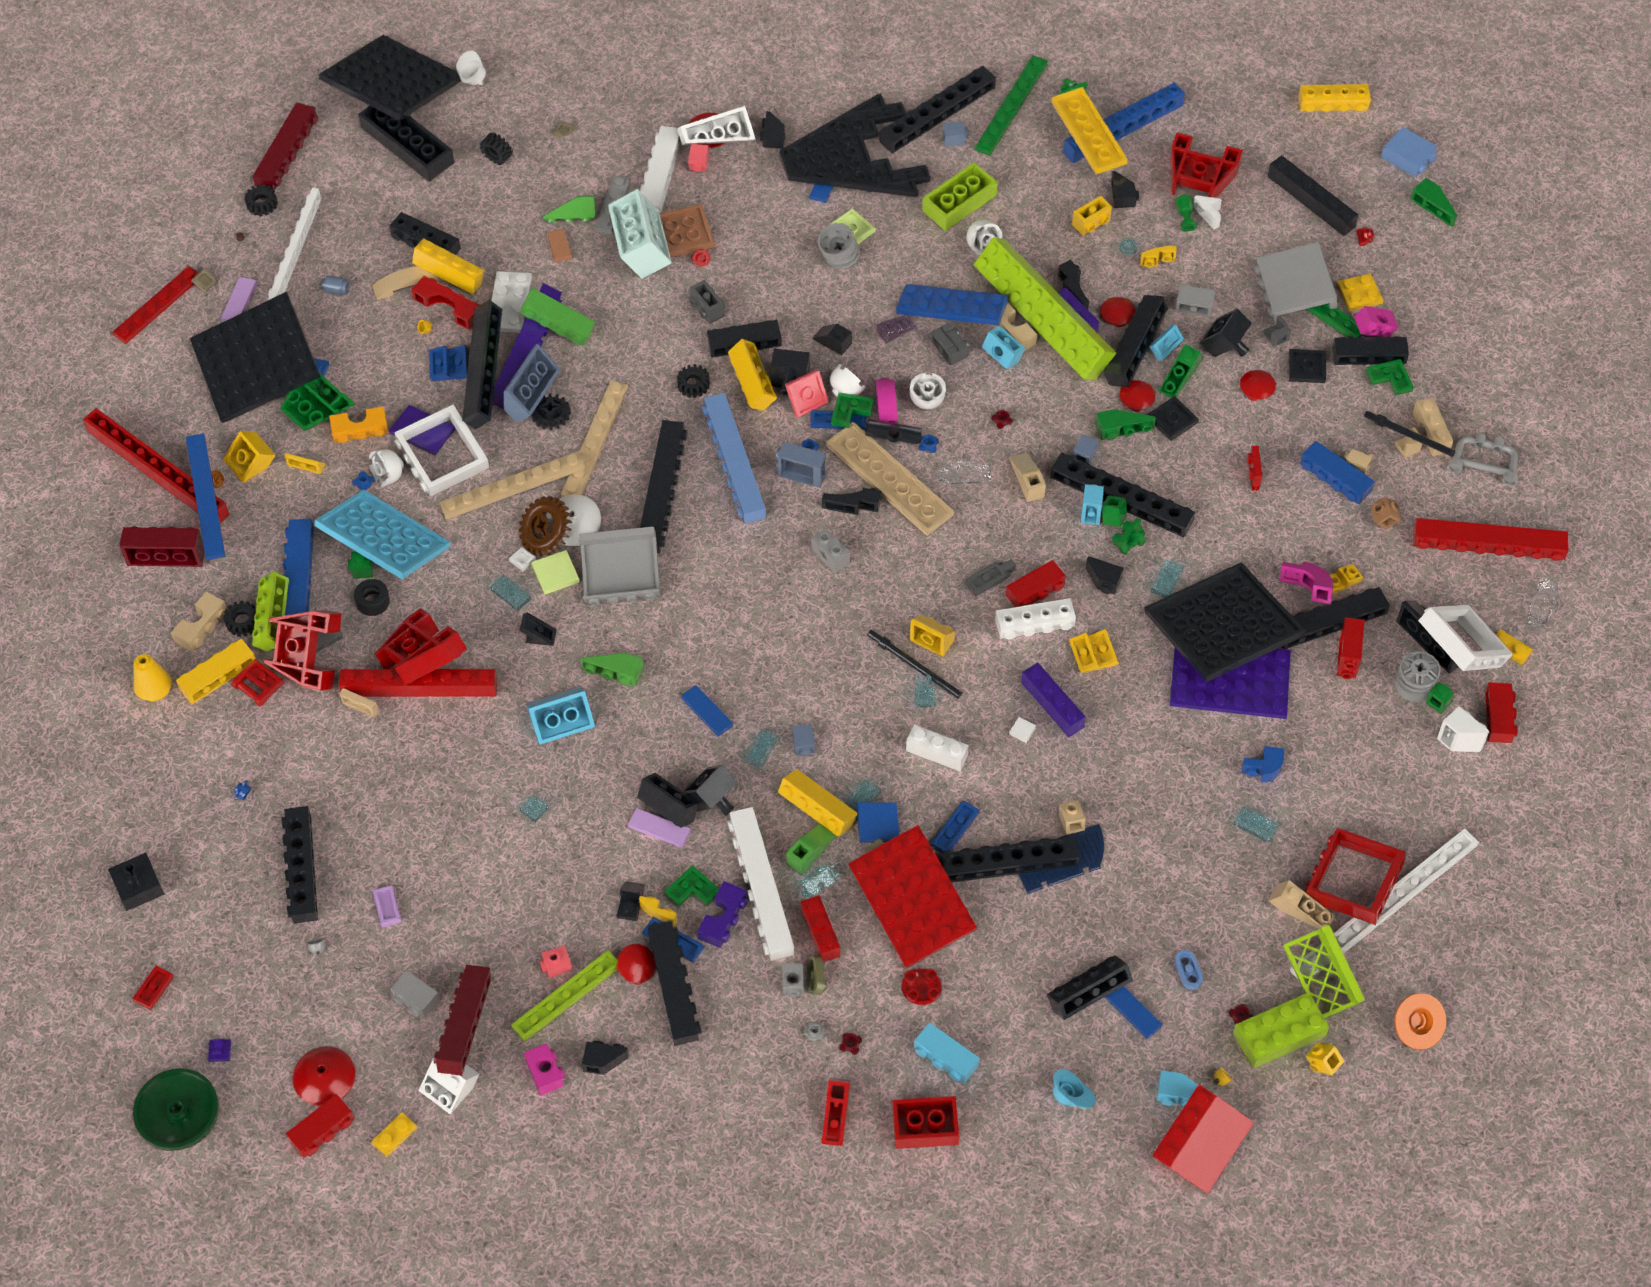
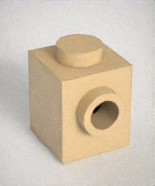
[1059,800,1085,835]

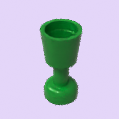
[1175,194,1197,232]

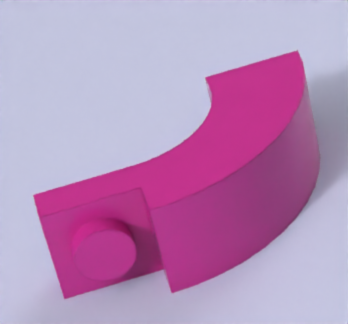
[875,378,898,422]
[1280,562,1333,604]

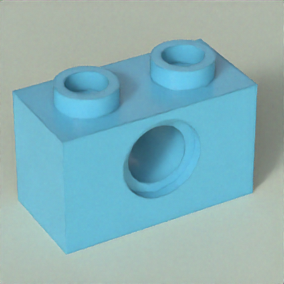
[982,326,1025,369]
[1081,484,1104,525]

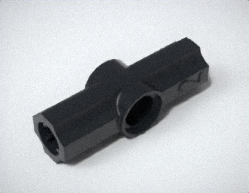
[865,419,922,444]

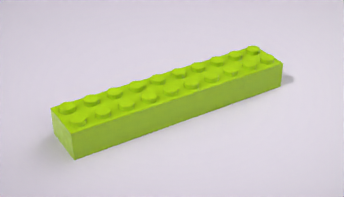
[973,237,1116,381]

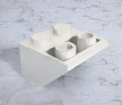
[1437,706,1489,752]
[418,1058,479,1114]

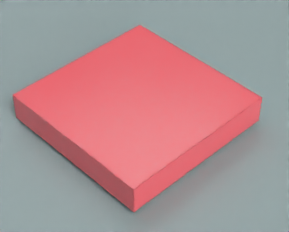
[785,369,829,418]

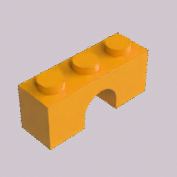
[329,406,389,443]

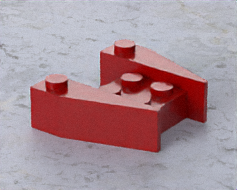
[1170,132,1243,198]
[375,608,467,685]
[264,610,342,691]

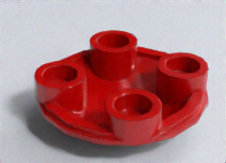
[1100,297,1136,327]
[1240,370,1276,401]
[1119,380,1156,412]
[616,944,656,985]
[901,968,942,1005]

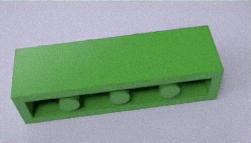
[519,288,595,346]

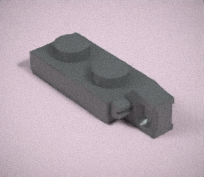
[965,559,1016,597]

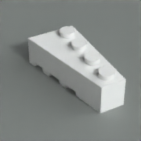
[677,106,755,145]

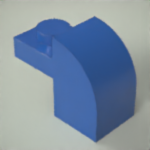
[1242,746,1284,782]

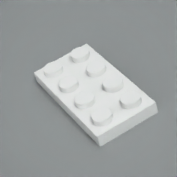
[492,271,532,333]

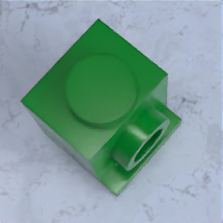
[1426,682,1454,714]

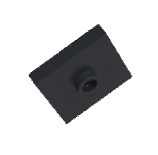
[1289,349,1326,383]
[1147,396,1199,441]

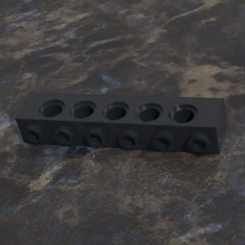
[281,806,318,924]

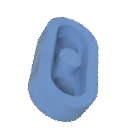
[1175,950,1203,990]

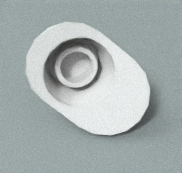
[456,51,486,86]

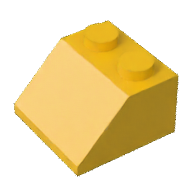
[223,431,276,483]
[910,615,955,657]

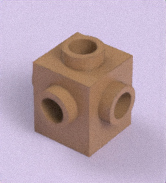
[1370,497,1402,529]

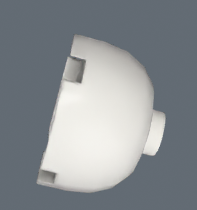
[967,219,1002,255]
[830,364,866,396]
[910,373,946,410]
[369,449,404,487]

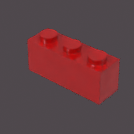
[1005,560,1066,607]
[1485,682,1518,743]
[800,895,840,962]
[285,1094,355,1158]

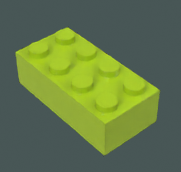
[922,162,998,231]
[1233,992,1329,1069]

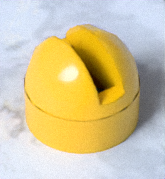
[417,320,433,334]
[1213,1067,1232,1086]

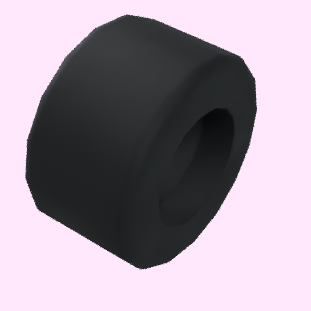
[354,579,390,616]

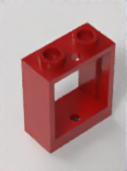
[1336,617,1365,679]

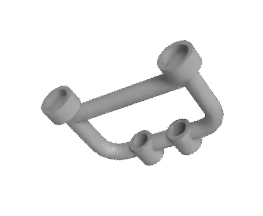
[1447,433,1518,486]

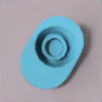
[1053,1069,1096,1109]

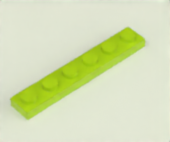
[511,950,617,1042]

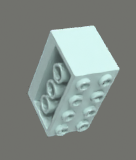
[608,189,672,279]

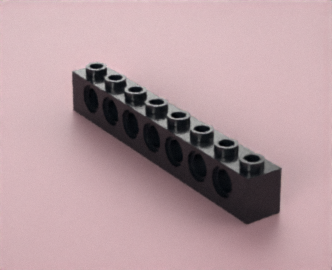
[879,66,996,154]
[1050,452,1195,538]
[935,835,1079,882]

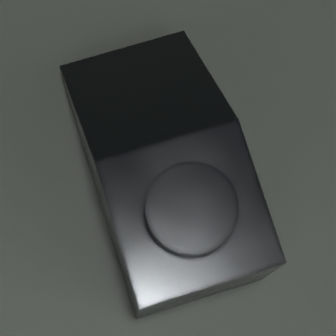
[1111,171,1139,208]
[812,324,852,356]
[1086,556,1124,595]

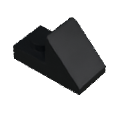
[519,612,557,646]
[617,881,645,921]

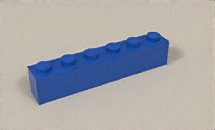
[283,519,314,616]

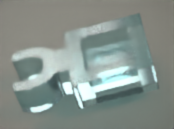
[914,675,936,708]

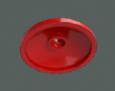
[293,1046,356,1106]

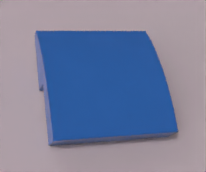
[429,345,469,381]

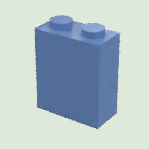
[1381,127,1437,177]

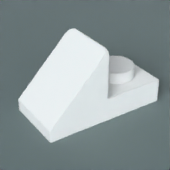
[1193,195,1222,229]

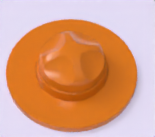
[1394,993,1446,1050]

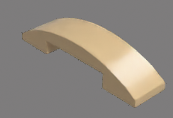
[372,266,444,300]

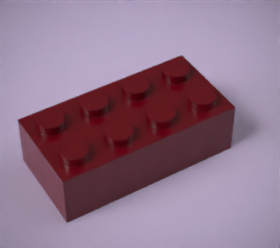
[120,526,205,567]

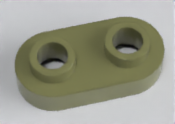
[807,955,827,995]

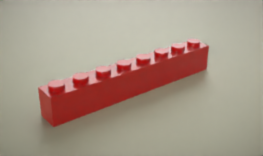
[1413,518,1569,561]
[339,669,498,697]

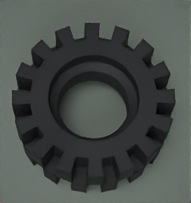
[480,132,513,165]
[244,184,278,216]
[677,364,710,398]
[223,601,256,637]

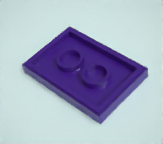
[389,405,455,456]

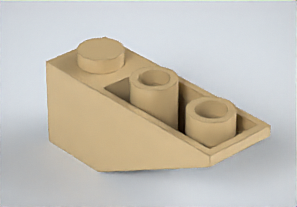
[1009,452,1046,502]
[1268,880,1335,929]

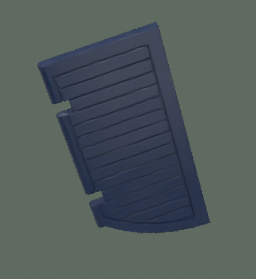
[1013,824,1104,894]

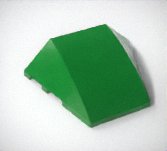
[280,373,355,431]

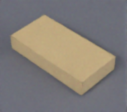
[340,688,379,717]

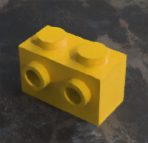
[1072,196,1112,236]

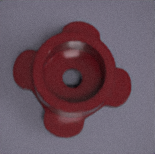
[991,410,1013,429]
[1228,1004,1253,1025]
[839,1033,862,1055]

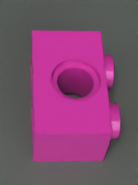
[1354,306,1398,337]
[524,1043,566,1096]

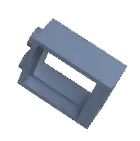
[776,442,826,488]

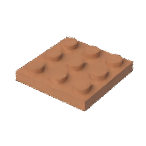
[659,204,715,257]

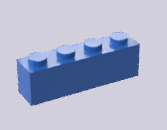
[1300,441,1375,504]

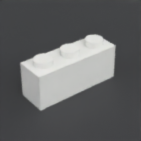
[906,725,969,772]

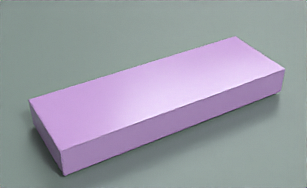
[221,277,257,322]
[628,808,691,848]

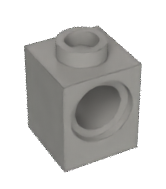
[782,963,804,997]

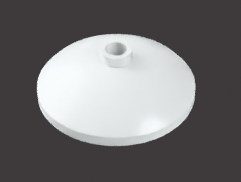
[546,494,601,546]

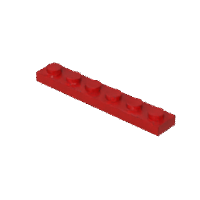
[113,266,199,344]

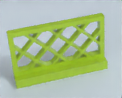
[1283,924,1365,1019]

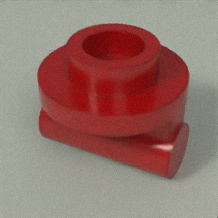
[1356,226,1375,246]
[690,249,710,267]

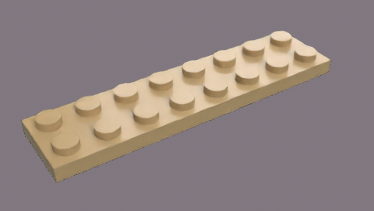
[826,422,954,536]

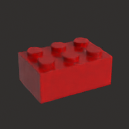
[892,1096,959,1149]

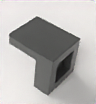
[1264,316,1291,347]

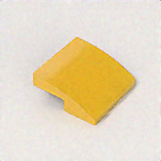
[1069,629,1119,673]

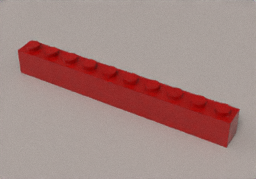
[83,408,230,523]

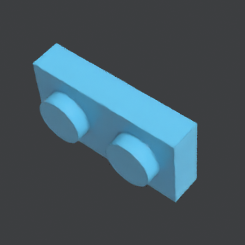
[1149,324,1184,361]

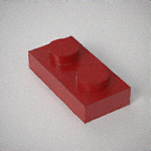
[132,965,174,1010]

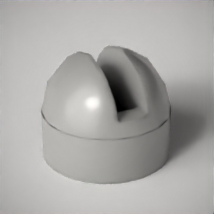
[308,939,325,955]

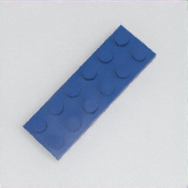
[896,284,1008,326]

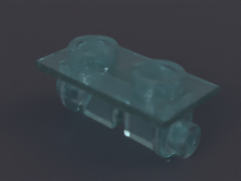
[797,864,839,898]

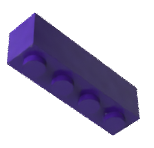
[1021,662,1086,737]

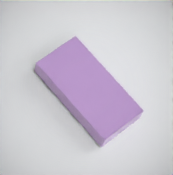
[372,885,401,927]

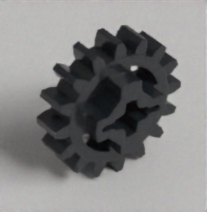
[531,393,571,431]

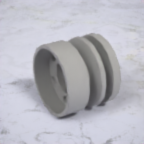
[818,223,860,270]
[1395,651,1441,702]

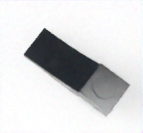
[1058,260,1089,309]
[822,488,881,515]

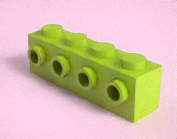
[252,571,289,652]

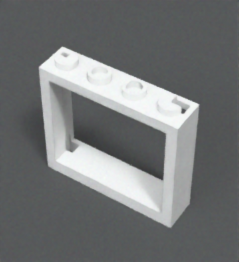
[394,404,489,497]
[1418,605,1513,671]

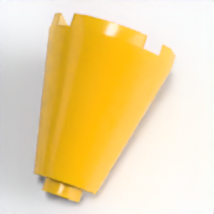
[133,654,172,701]

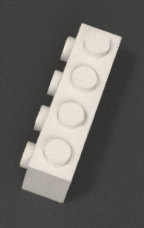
[995,598,1076,640]

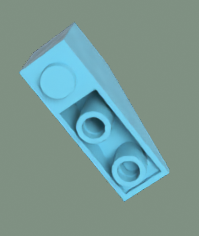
[1156,1070,1198,1107]

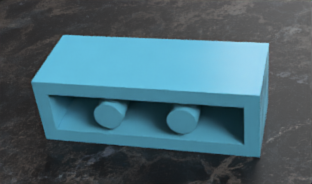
[914,1022,980,1084]

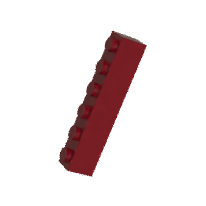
[252,102,318,191]
[434,964,491,1076]

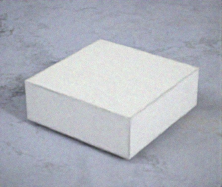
[509,547,536,571]
[1009,717,1036,743]

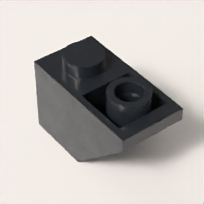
[760,111,785,149]
[582,1041,629,1075]

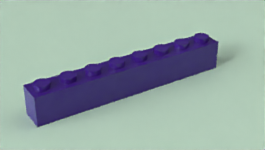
[493,283,563,409]

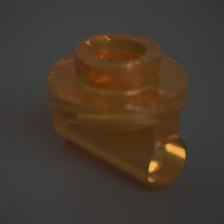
[211,470,224,488]

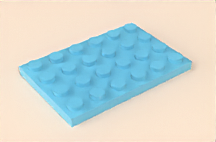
[314,490,451,579]

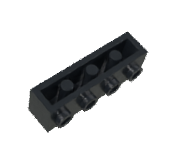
[389,212,461,255]
[1047,955,1133,1020]

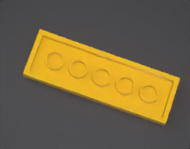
[1051,87,1128,174]

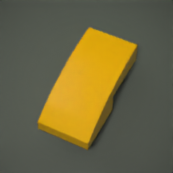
[1140,246,1177,268]
[1330,564,1363,595]
[639,896,677,927]

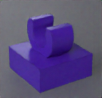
[208,1039,232,1062]

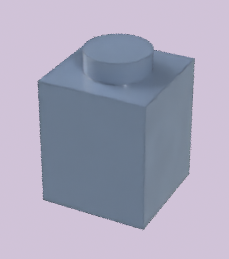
[942,121,968,147]
[1072,434,1099,464]
[792,724,815,757]

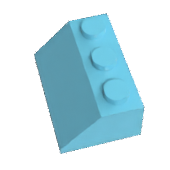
[526,686,595,745]

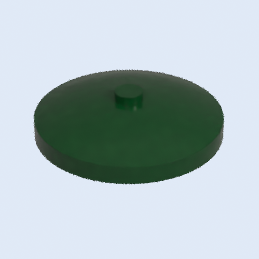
[133,1068,219,1151]

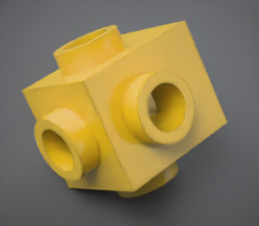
[1306,1042,1344,1076]

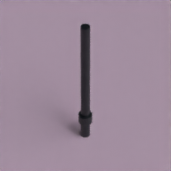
[1364,411,1455,457]
[867,630,963,699]

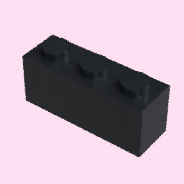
[637,773,699,828]

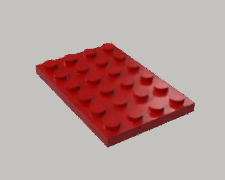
[848,825,978,968]

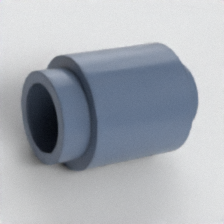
[322,275,349,296]

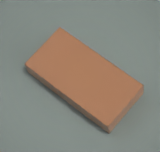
[547,229,572,262]

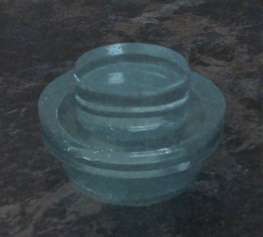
[1120,238,1137,255]

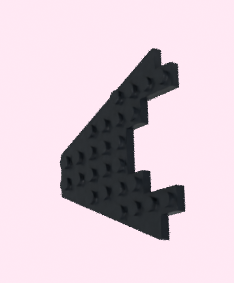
[779,93,931,197]

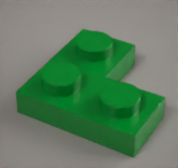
[1366,359,1414,395]
[831,393,874,428]
[664,865,719,907]

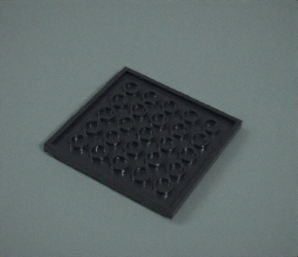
[319,35,461,121]
[190,292,321,423]
[1144,562,1305,682]

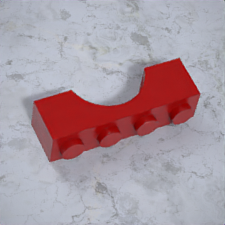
[411,275,480,331]

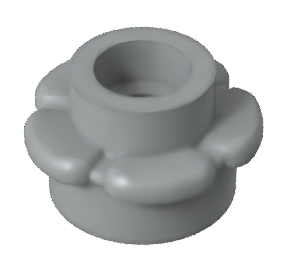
[804,1022,825,1041]

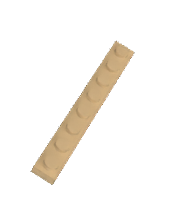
[561,380,628,497]
[439,451,586,520]

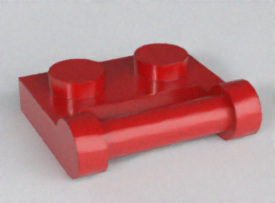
[231,659,284,707]

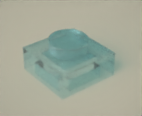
[520,795,548,823]

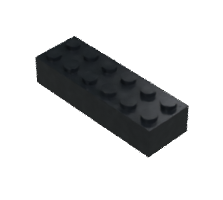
[358,106,455,182]

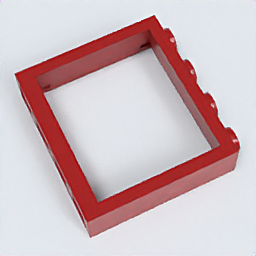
[1304,828,1406,925]

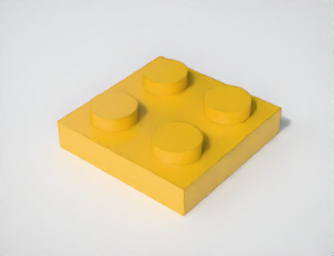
[1337,273,1384,312]

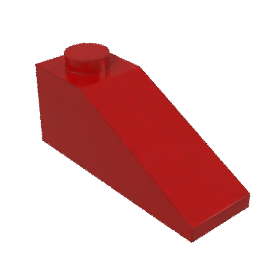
[821,1078,851,1146]

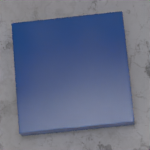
[857,802,899,843]

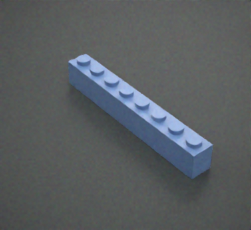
[702,393,766,523]

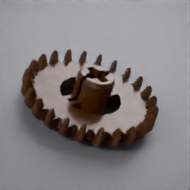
[519,496,573,557]

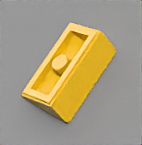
[284,453,326,474]

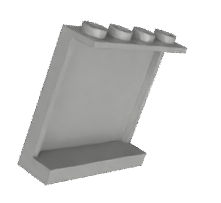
[1254,242,1337,323]
[579,526,661,606]

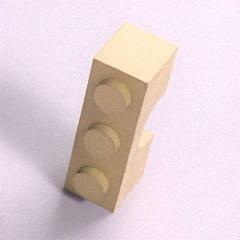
[990,303,1037,351]
[1413,397,1453,456]
[171,591,227,652]

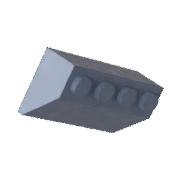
[504,344,561,423]

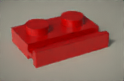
[1247,445,1262,491]

